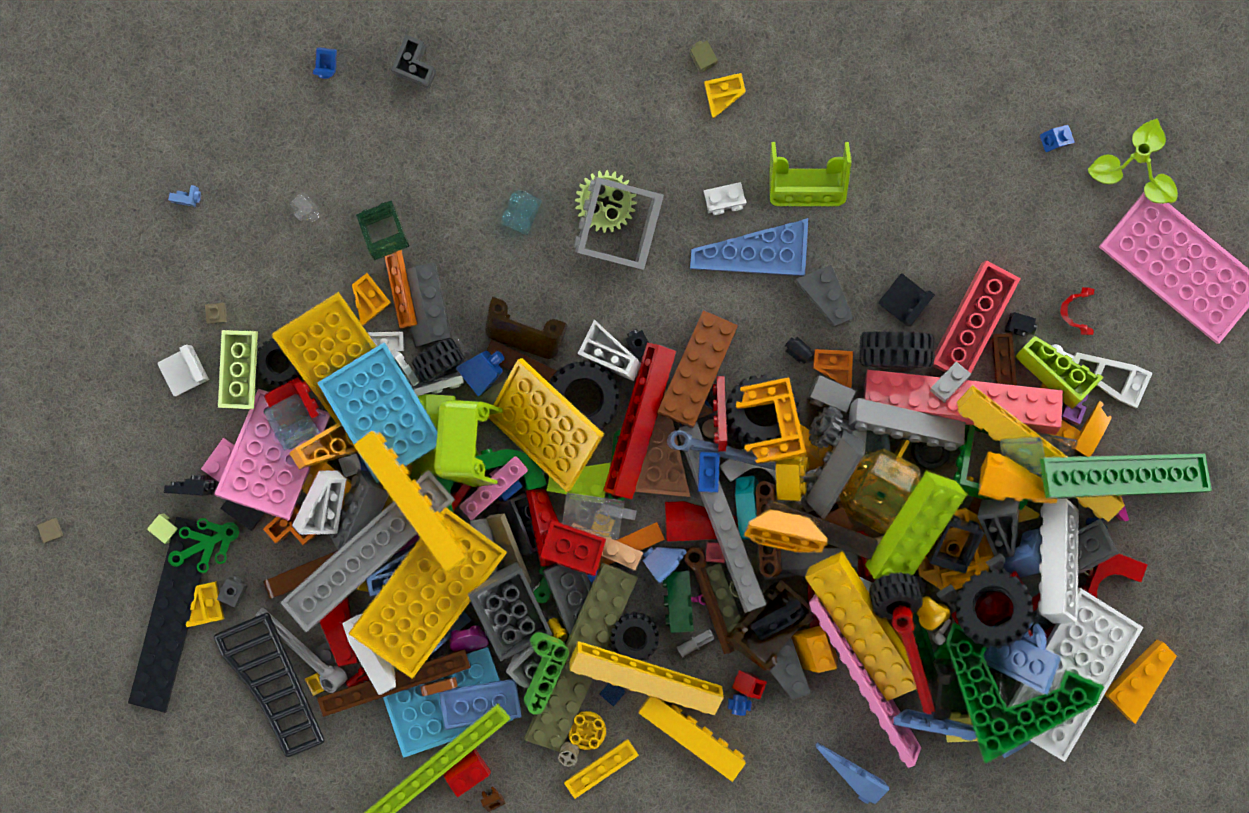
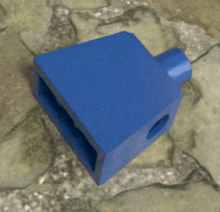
[456,350,504,396]

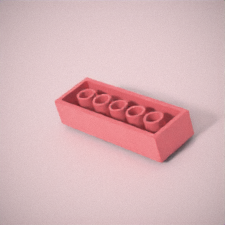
[933,260,1021,380]

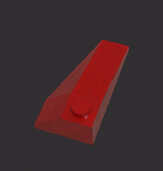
[665,501,739,541]

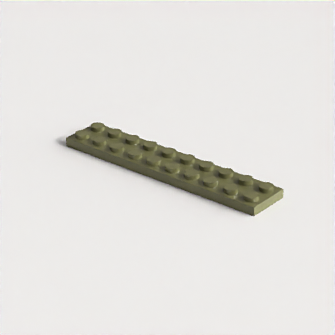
[524,563,638,752]

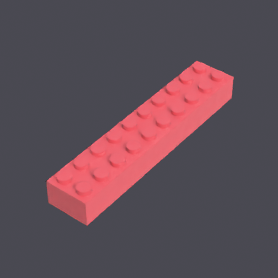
[863,370,1063,435]

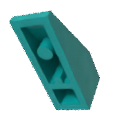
[735,476,759,540]

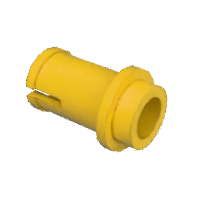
[547,618,568,641]

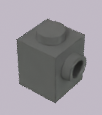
[217,576,248,607]

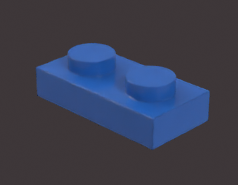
[698,452,720,493]

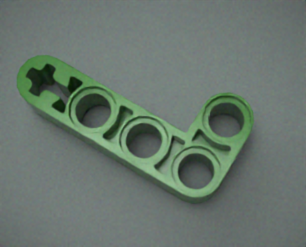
[524,632,569,714]

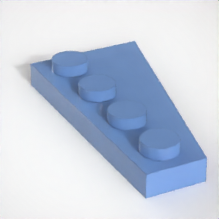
[893,709,976,741]

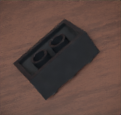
[496,488,538,557]

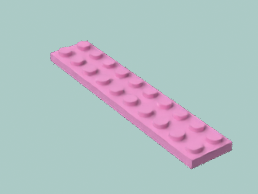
[809,593,921,768]

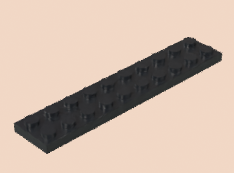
[128,516,213,713]

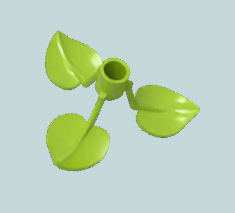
[1088,119,1178,204]

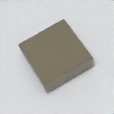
[37,518,64,543]

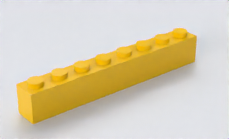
[353,430,468,572]
[570,641,724,715]

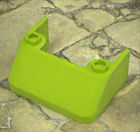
[769,142,851,206]
[435,400,503,487]

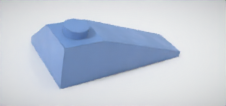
[643,547,687,583]

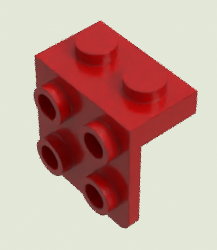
[264,377,319,428]

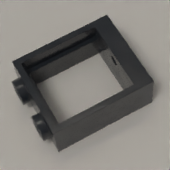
[926,515,984,574]

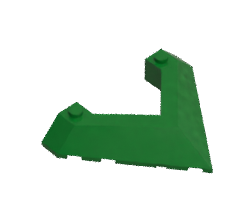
[946,623,1104,764]

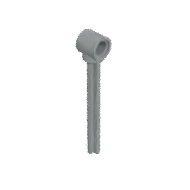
[255,608,347,693]

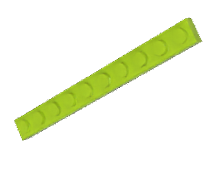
[364,703,511,813]

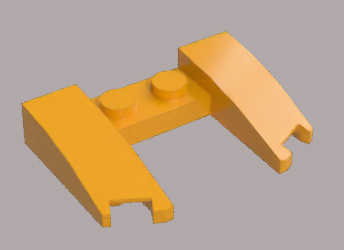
[736,377,806,464]
[1040,383,1112,457]

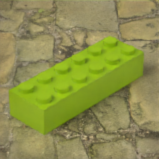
[865,471,967,579]

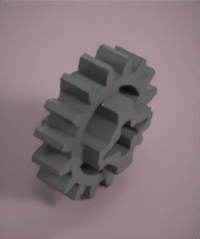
[809,406,843,449]

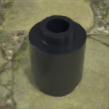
[785,337,814,364]

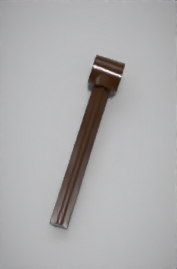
[685,546,735,654]

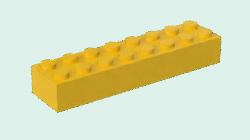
[805,551,917,701]

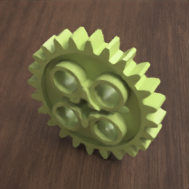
[575,170,637,233]

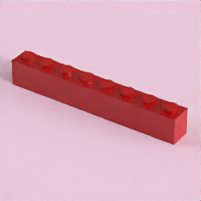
[603,343,676,499]

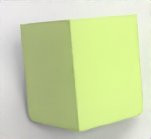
[147,514,177,544]

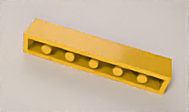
[638,696,746,782]

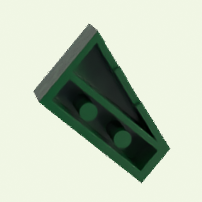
[662,570,694,633]

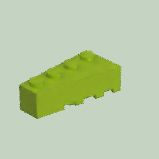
[1015,336,1104,410]

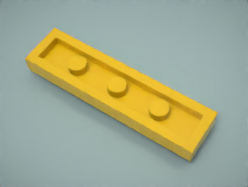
[564,739,639,799]

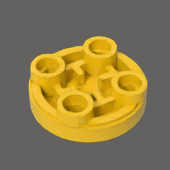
[568,711,606,750]

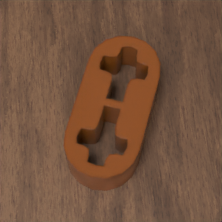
[420,677,458,696]

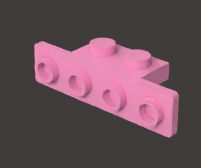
[459,456,528,520]

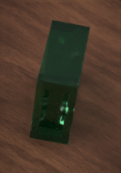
[356,200,410,261]

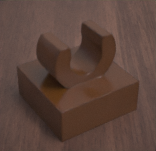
[480,786,506,812]

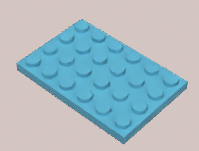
[318,342,438,483]
[383,646,513,758]

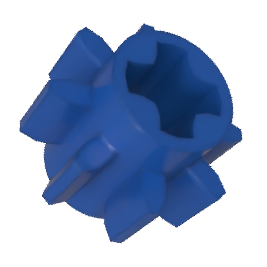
[728,694,752,716]

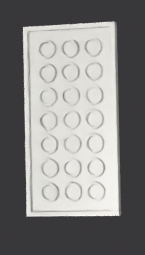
[1007,587,1143,762]

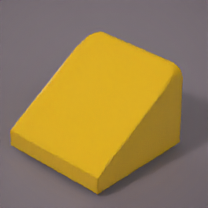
[305,673,325,696]

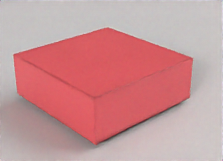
[705,542,725,563]

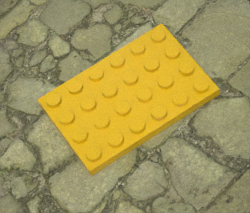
[272,292,377,423]
[488,359,604,492]

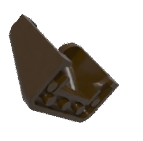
[485,296,567,359]
[725,580,814,671]

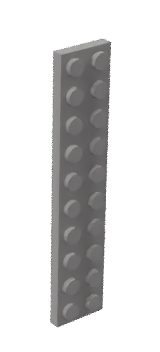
[280,470,455,632]

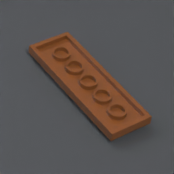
[658,310,738,428]

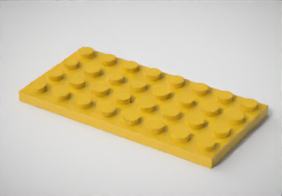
[348,507,507,678]

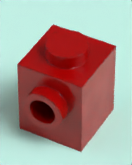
[732,670,767,700]

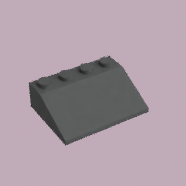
[468,562,552,661]

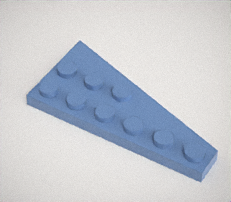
[690,218,808,276]

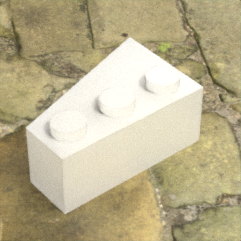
[578,320,641,381]
[292,471,346,534]

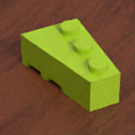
[547,462,611,501]

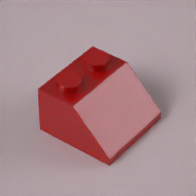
[443,749,491,798]

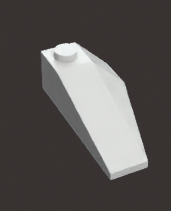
[342,614,396,695]

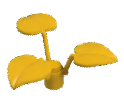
[892,596,948,645]

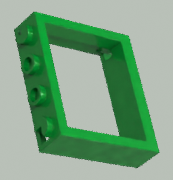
[953,425,1033,510]

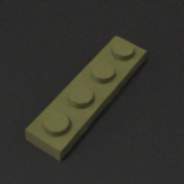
[705,563,741,633]

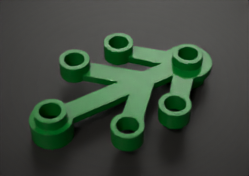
[168,518,239,573]

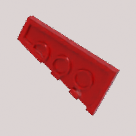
[526,489,559,567]
[319,596,359,667]

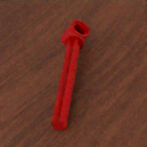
[893,606,935,714]

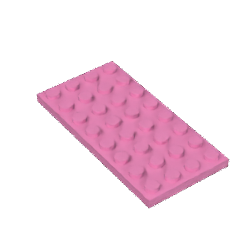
[1099,192,1249,344]

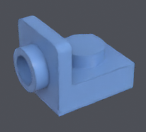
[168,185,201,207]

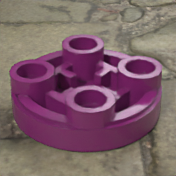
[449,626,489,653]

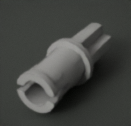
[677,630,715,658]

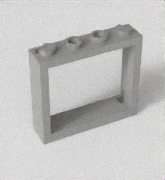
[574,177,664,270]

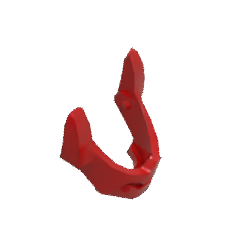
[1060,287,1094,335]

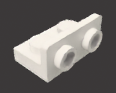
[704,182,747,215]

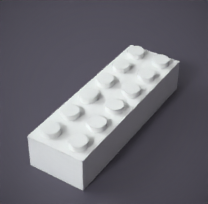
[1039,498,1079,624]

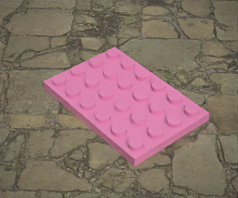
[215,389,331,521]

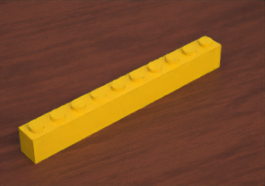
[957,385,1125,522]

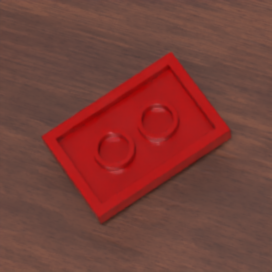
[539,520,606,576]

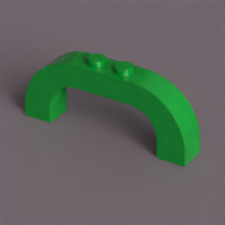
[436,448,547,511]

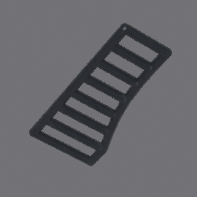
[214,613,325,757]

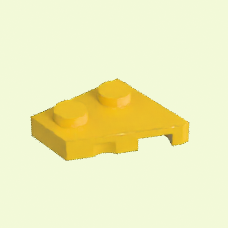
[704,73,746,118]

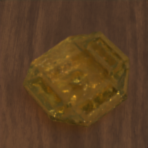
[839,449,921,534]

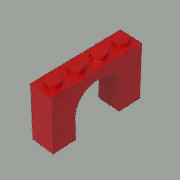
[1081,554,1148,599]

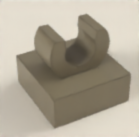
[205,303,227,324]

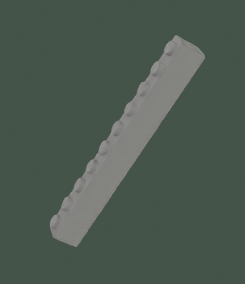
[678,422,766,613]

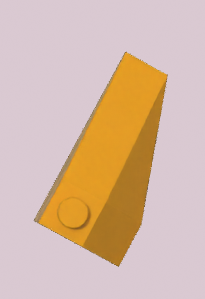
[979,451,1058,503]

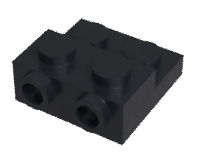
[164,475,216,496]

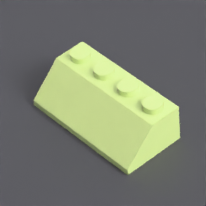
[218,330,258,409]

